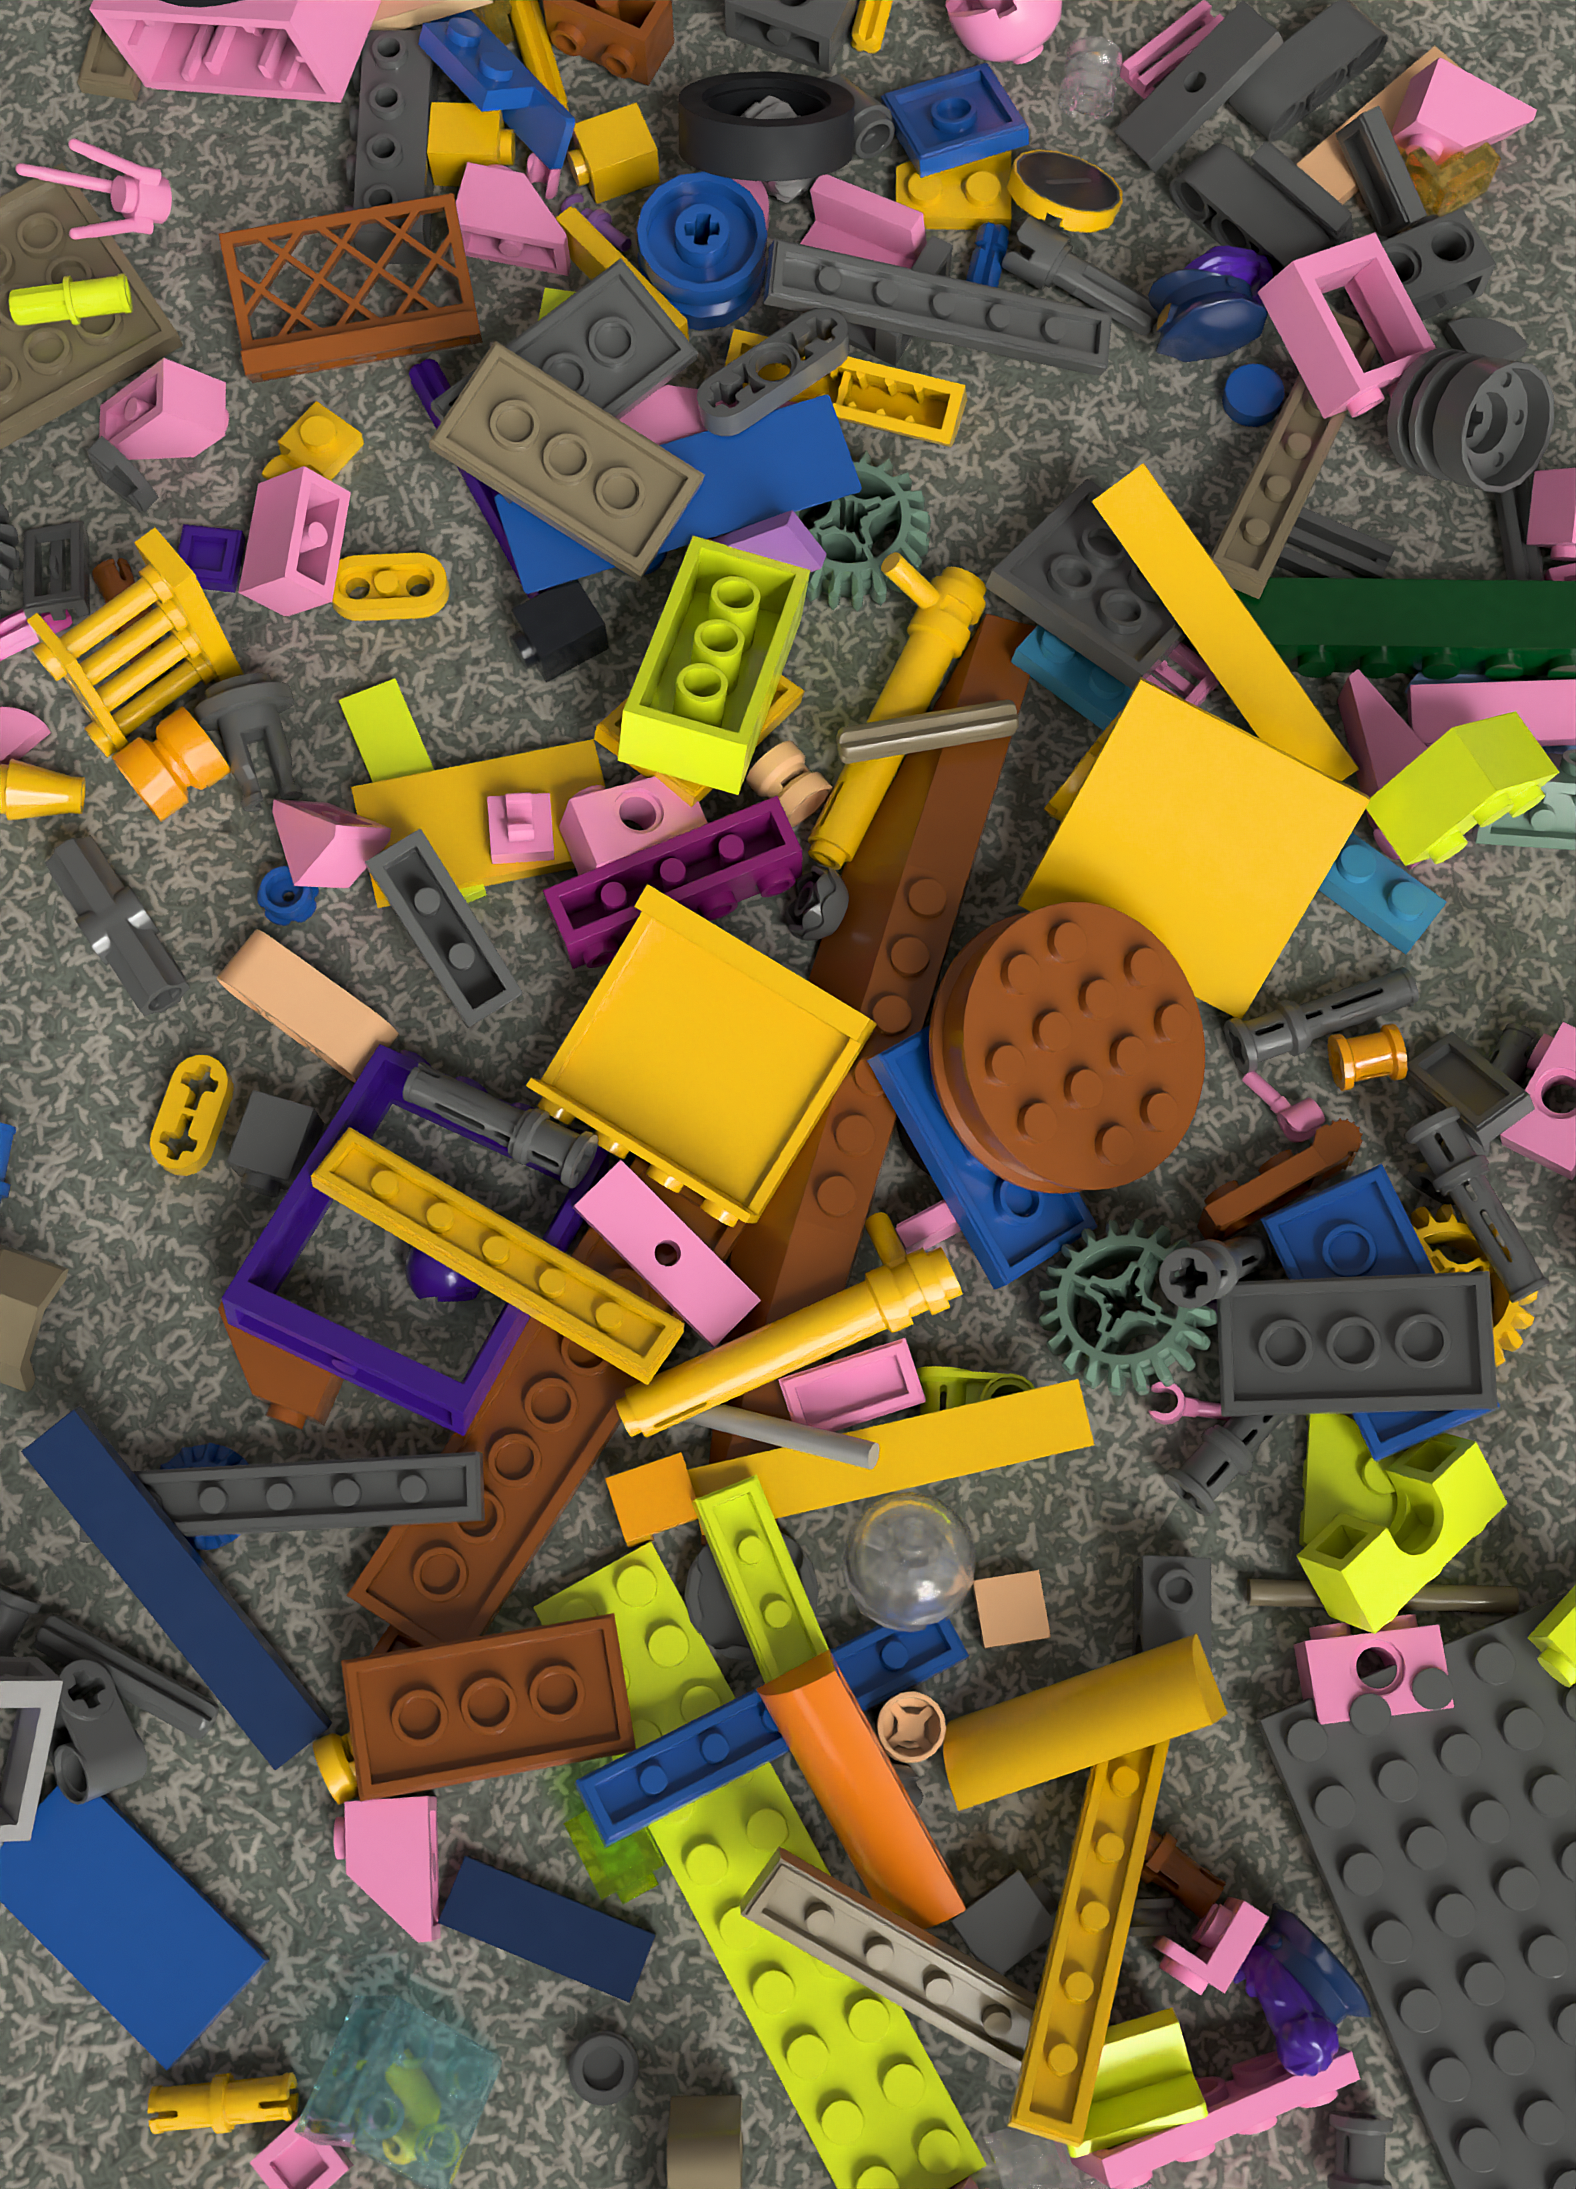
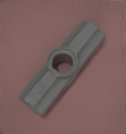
[45,835,190,1017]

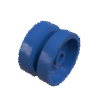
[637,172,768,331]

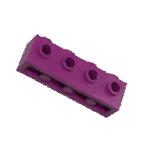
[542,796,802,969]

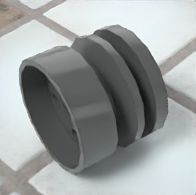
[1387,347,1555,493]

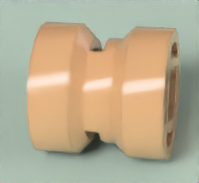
[746,740,832,827]
[875,1691,946,1764]

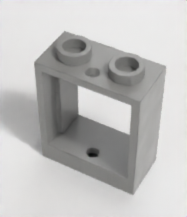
[0,1657,63,1847]

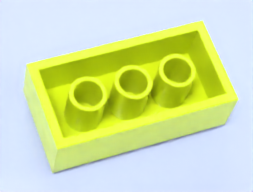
[617,536,810,795]

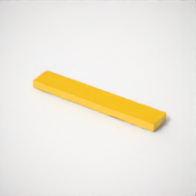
[1092,463,1359,781]
[310,1127,684,1385]
[688,1379,1095,1535]
[1007,1739,1170,2148]

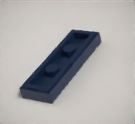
[438,1855,657,2003]

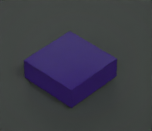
[178,524,246,593]

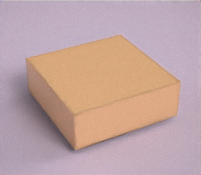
[971,1570,1051,1649]

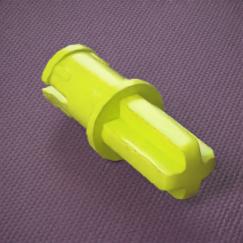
[8,273,133,326]

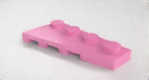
[1051,2047,1360,2189]

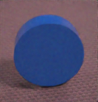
[1222,364,1284,427]

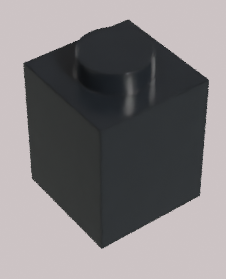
[509,579,609,683]

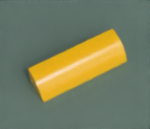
[724,329,967,447]
[943,1633,1228,1811]

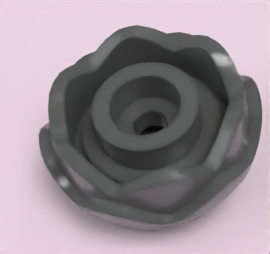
[785,865,849,941]

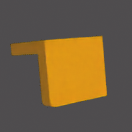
[605,1452,698,1548]

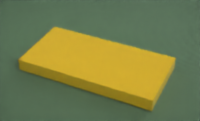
[351,739,606,908]

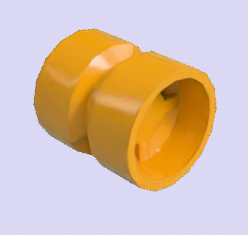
[111,706,231,822]

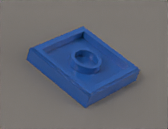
[881,63,1029,178]

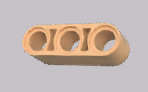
[216,929,399,1083]

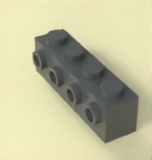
[344,30,440,264]

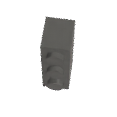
[365,828,524,1029]

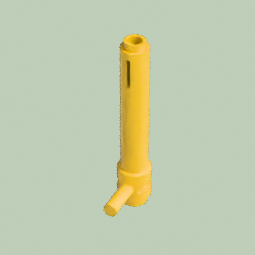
[808,552,987,870]
[615,1212,963,1438]

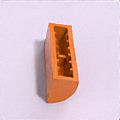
[756,1649,966,1929]

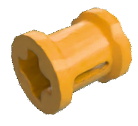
[1327,1023,1408,1091]

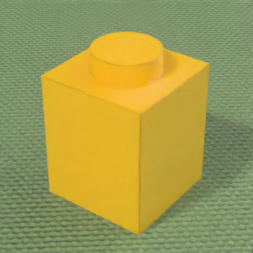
[427,102,515,186]
[567,102,660,204]

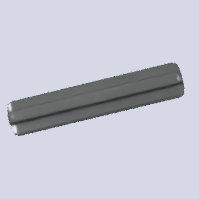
[34,1614,219,1739]

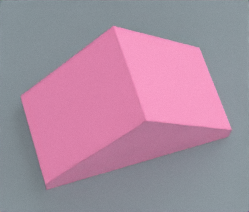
[272,799,391,888]

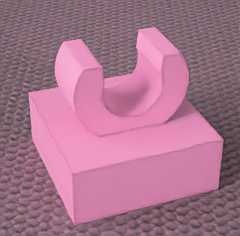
[487,792,554,864]

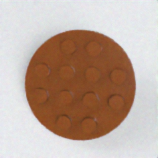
[929,902,1205,1194]

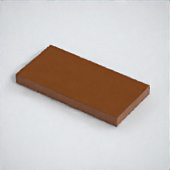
[341,1613,636,1802]

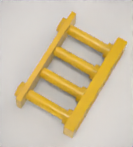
[26,527,244,758]

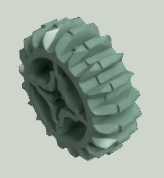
[795,450,931,612]
[1039,1218,1217,1396]

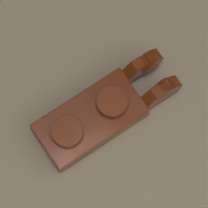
[1197,1118,1363,1242]

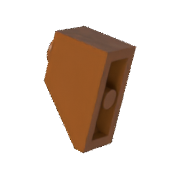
[218,1301,344,1430]

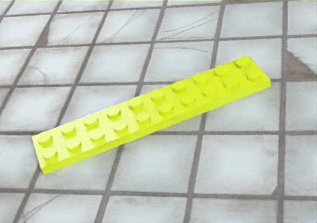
[533,1541,987,2189]

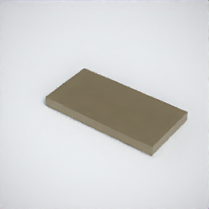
[429,341,705,582]

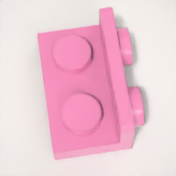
[1151,1897,1269,1995]

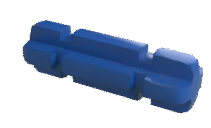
[966,222,1009,288]

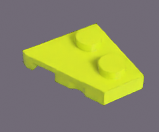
[1299,1414,1405,1547]

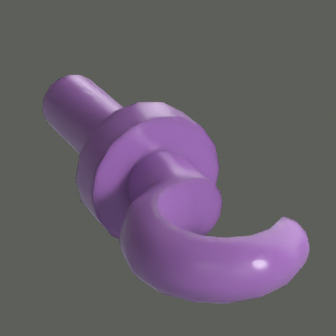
[560,193,632,252]

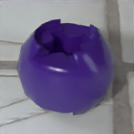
[405,1246,483,1302]

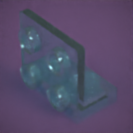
[294,1995,502,2189]

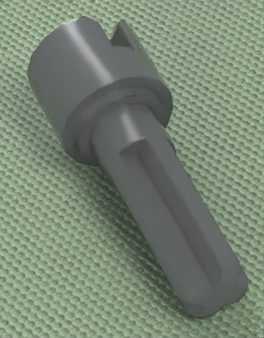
[1001,215,1160,336]

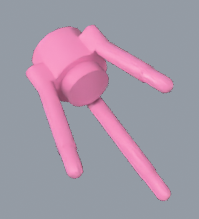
[15,139,172,240]

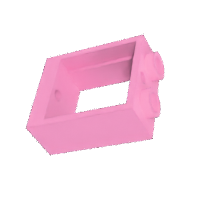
[1257,233,1436,419]

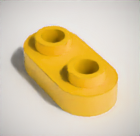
[331,553,450,621]

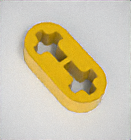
[149,1055,234,1176]

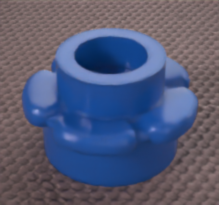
[257,866,319,926]

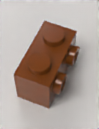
[543,0,675,86]

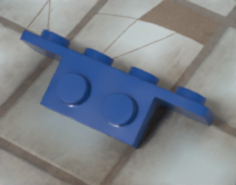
[418,10,575,170]

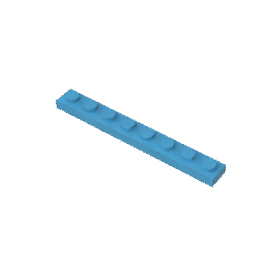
[1011,625,1447,955]

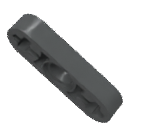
[697,308,850,436]

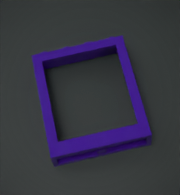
[222,1044,610,1436]

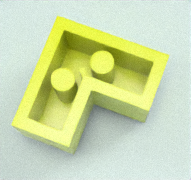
[1366,711,1560,866]

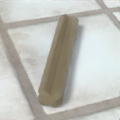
[836,699,1019,764]

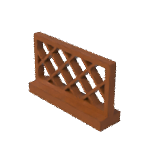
[219,193,483,383]

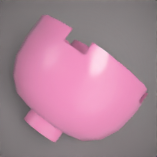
[945,0,1062,64]

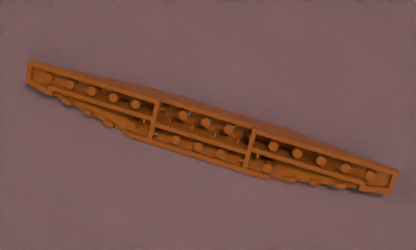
[701,613,1036,1546]

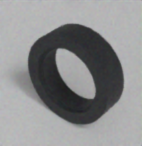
[678,71,855,181]

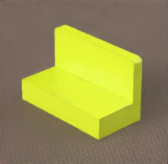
[1066,2008,1208,2158]

